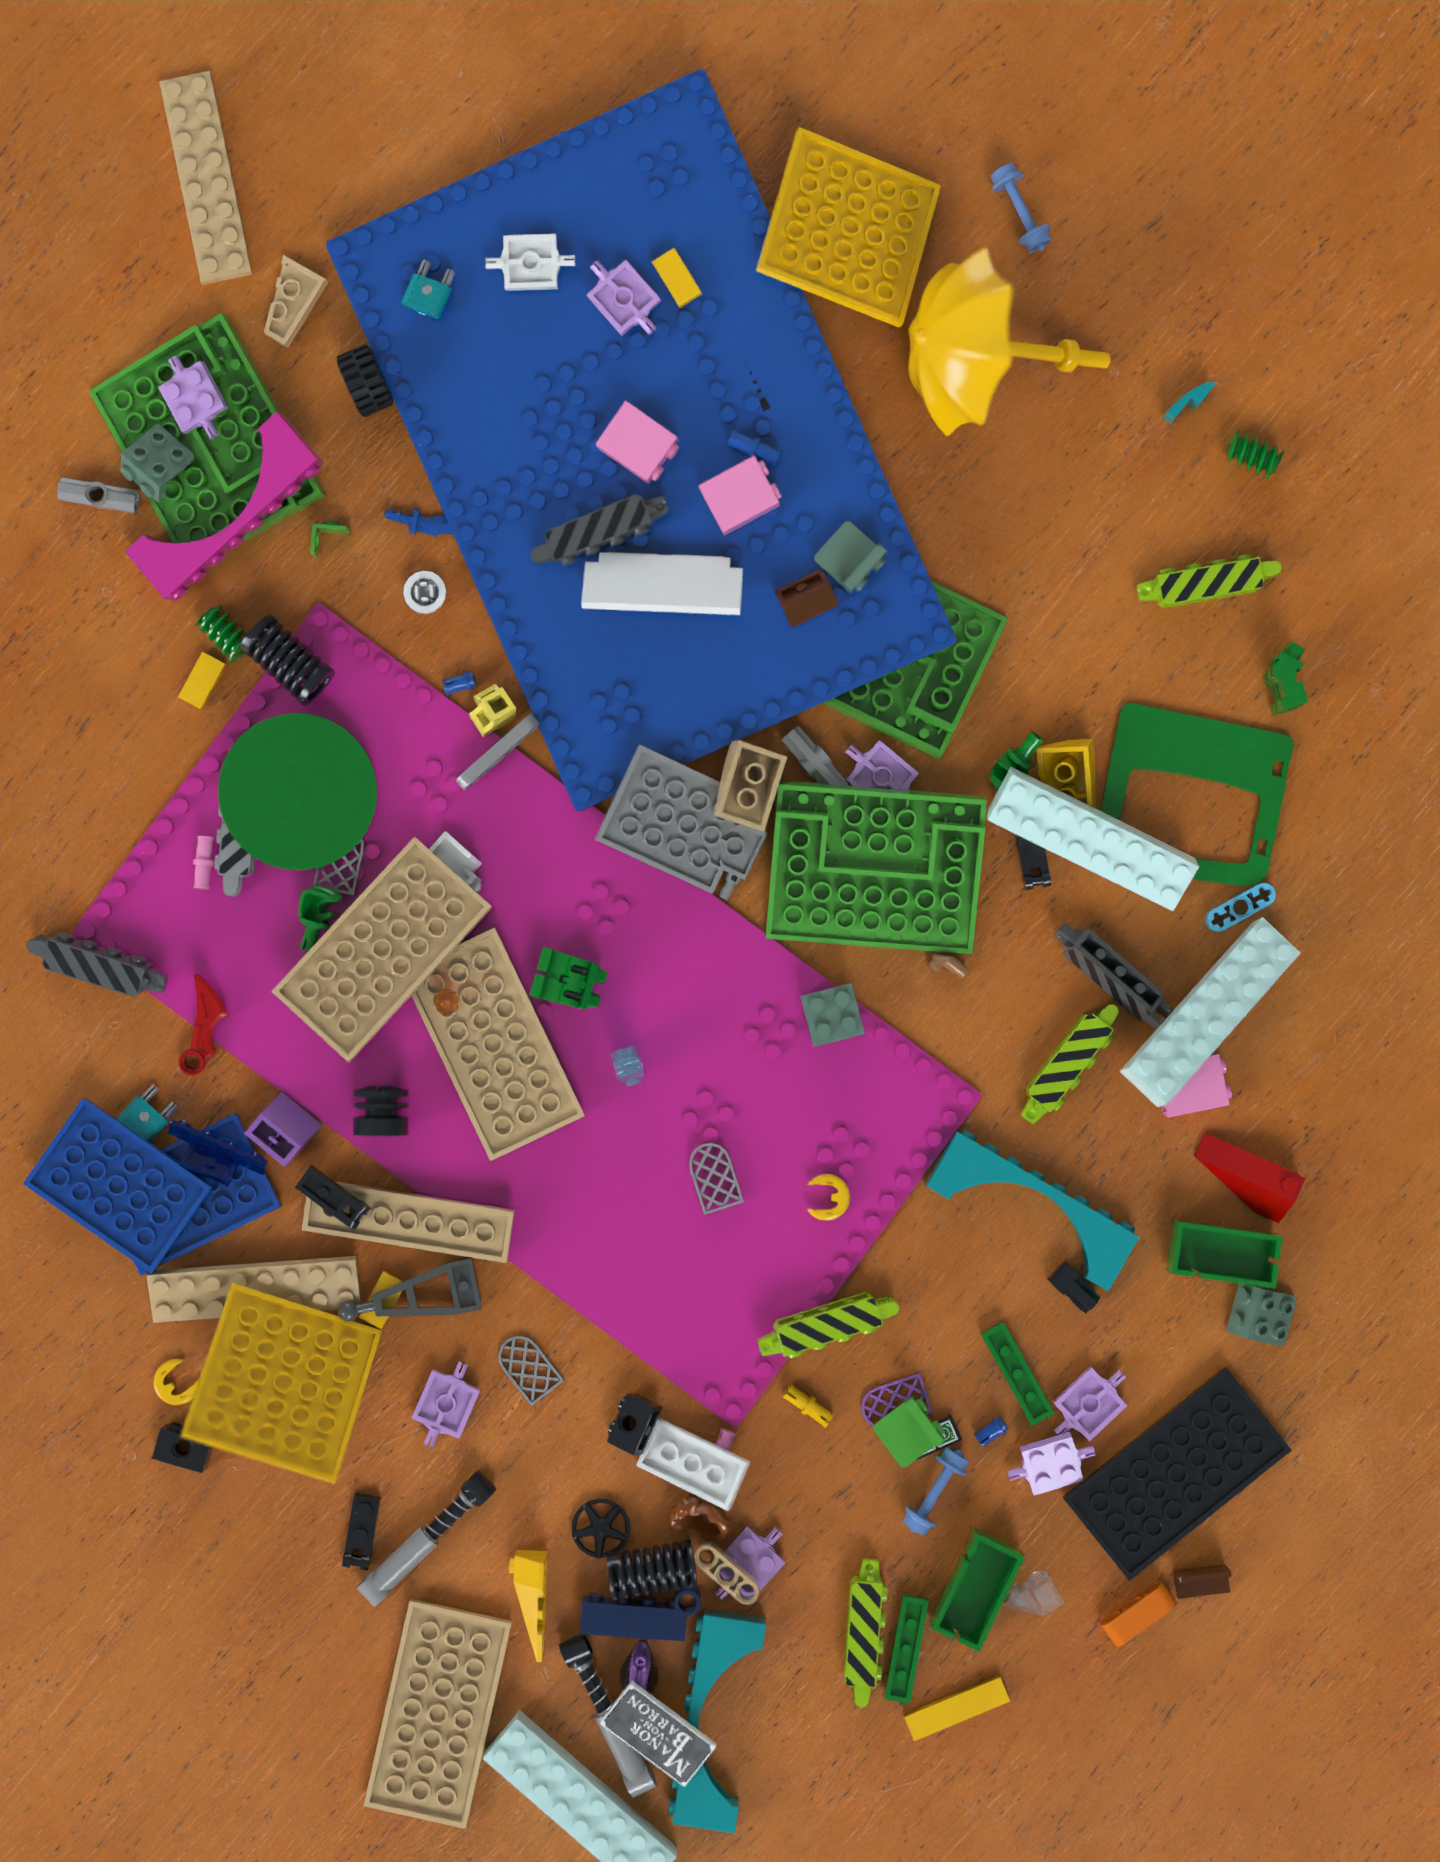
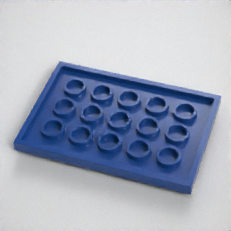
[23,1097,213,1274]
[133,1113,282,1276]

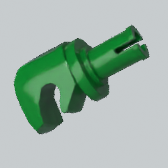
[989,731,1044,791]
[298,885,343,951]

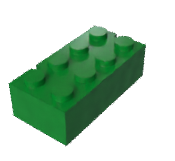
[1166,1219,1283,1289]
[929,1527,1025,1652]

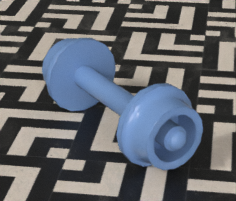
[990,163,1052,253]
[903,1447,969,1536]

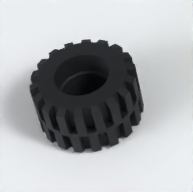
[337,344,393,417]

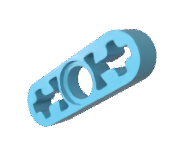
[1205,883,1276,932]

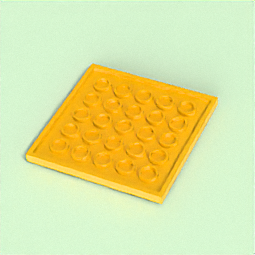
[756,127,941,328]
[180,1283,382,1484]

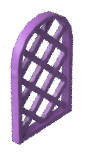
[861,1373,933,1426]

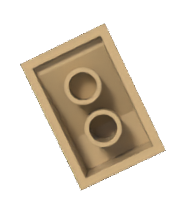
[714,740,787,832]

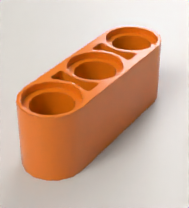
[1100,1580,1177,1647]

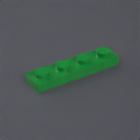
[980,1321,1055,1426]
[884,1593,929,1704]

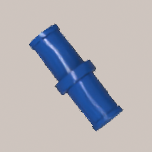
[728,430,783,466]

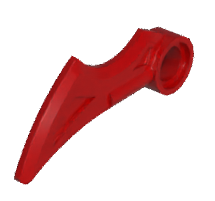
[179,973,228,1076]

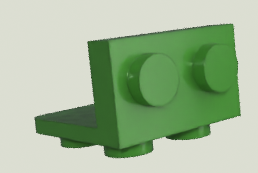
[873,1396,945,1468]

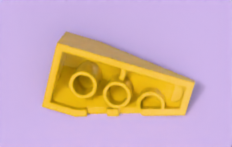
[1036,739,1096,809]
[509,1550,548,1662]

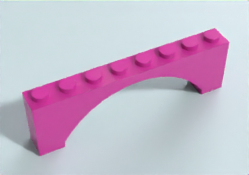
[125,412,324,601]

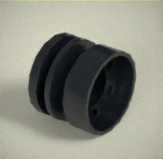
[353,1085,409,1136]

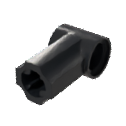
[1047,1261,1101,1314]

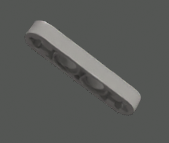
[456,714,540,791]

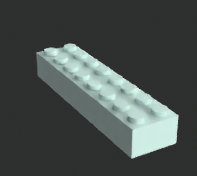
[986,767,1199,911]
[1120,917,1300,1107]
[483,1710,677,1862]

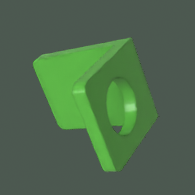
[310,520,351,557]

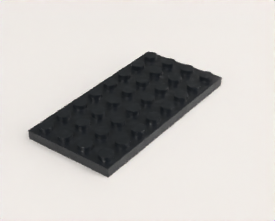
[1063,1367,1292,1581]

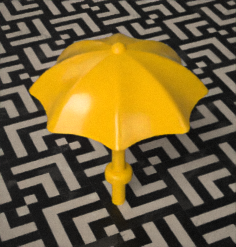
[908,247,1111,436]

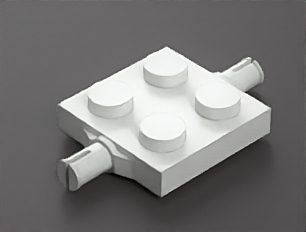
[485,234,576,291]

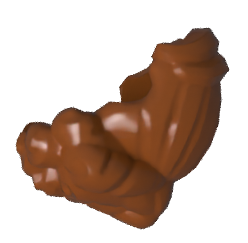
[669,1493,730,1542]

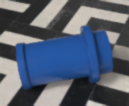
[442,670,477,695]
[974,1416,1009,1447]

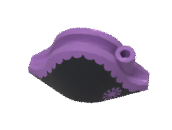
[620,1640,658,1694]

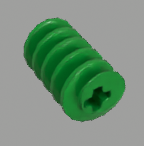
[1225,429,1285,479]
[195,605,245,663]

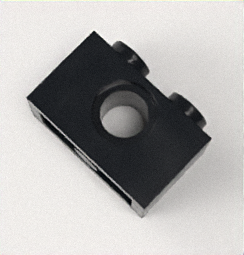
[607,1393,663,1455]
[152,1422,213,1473]

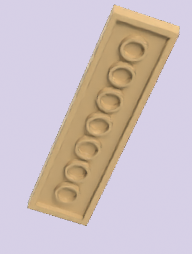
[159,71,253,285]
[302,1181,515,1263]
[146,1256,362,1323]

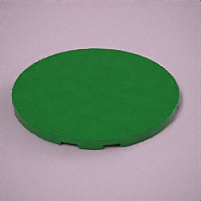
[218,713,377,871]

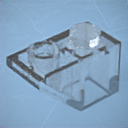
[1004,1570,1065,1616]

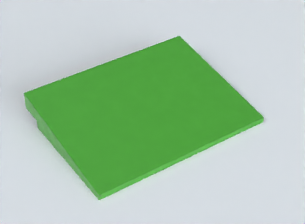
[89,313,327,550]
[821,581,1008,760]
[766,780,987,954]

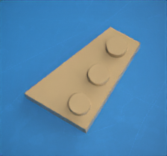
[264,255,328,348]

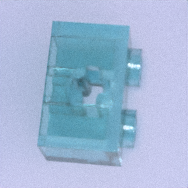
[610,1044,646,1086]

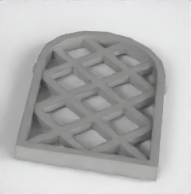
[313,838,364,895]
[689,1143,744,1215]
[498,1335,564,1406]

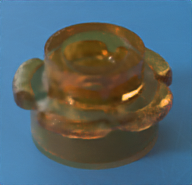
[433,989,459,1015]

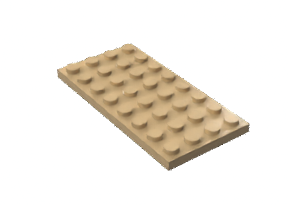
[271,837,492,1062]
[412,927,585,1161]
[364,1598,512,1829]

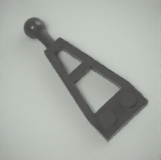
[338,1257,482,1322]

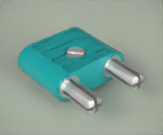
[401,260,455,319]
[117,1084,178,1142]

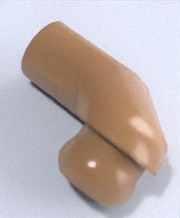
[928,954,968,978]

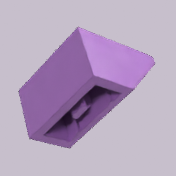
[244,1092,323,1167]

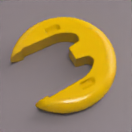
[807,1174,850,1221]
[154,1358,199,1405]

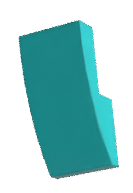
[1163,381,1215,424]

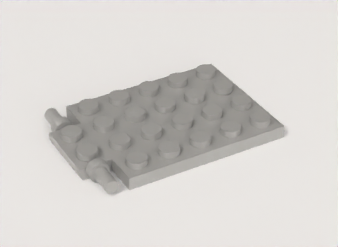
[595,744,768,900]

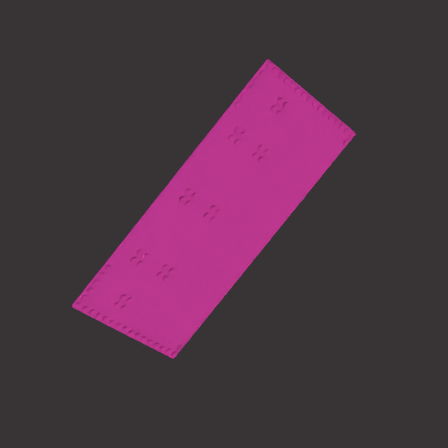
[72,604,981,1427]

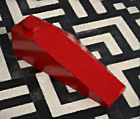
[1194,1133,1306,1223]

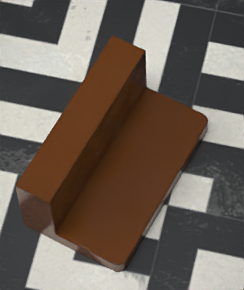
[774,568,838,627]
[1174,1564,1231,1599]

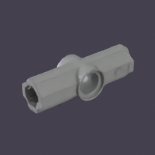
[57,477,140,514]
[781,726,849,785]

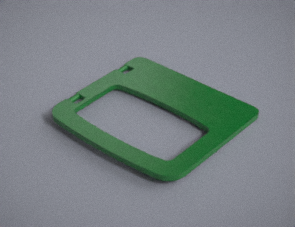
[1100,703,1293,886]

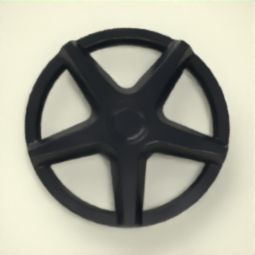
[572,1499,630,1558]

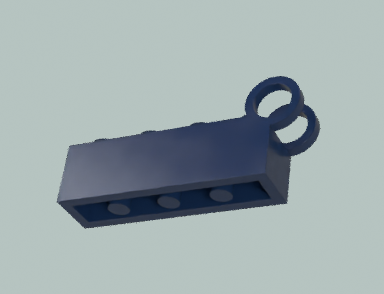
[580,1586,701,1641]

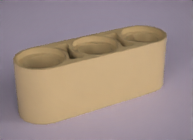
[695,1541,760,1605]

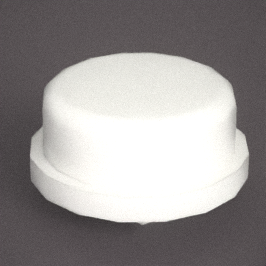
[403,571,447,614]

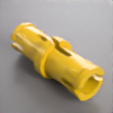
[782,1384,834,1428]

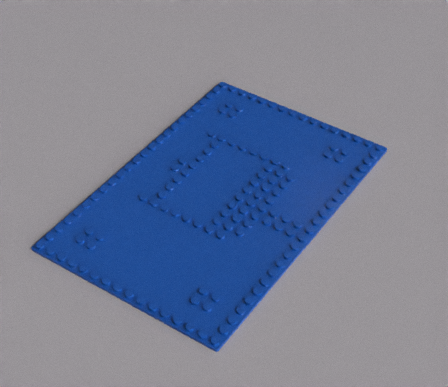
[326,69,956,811]

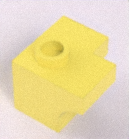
[469,684,516,737]

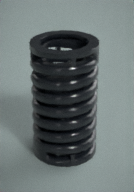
[240,614,335,706]
[606,1539,698,1601]

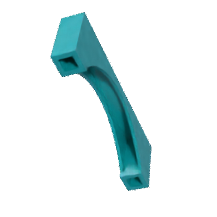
[925,1130,1139,1291]
[668,1609,766,1833]

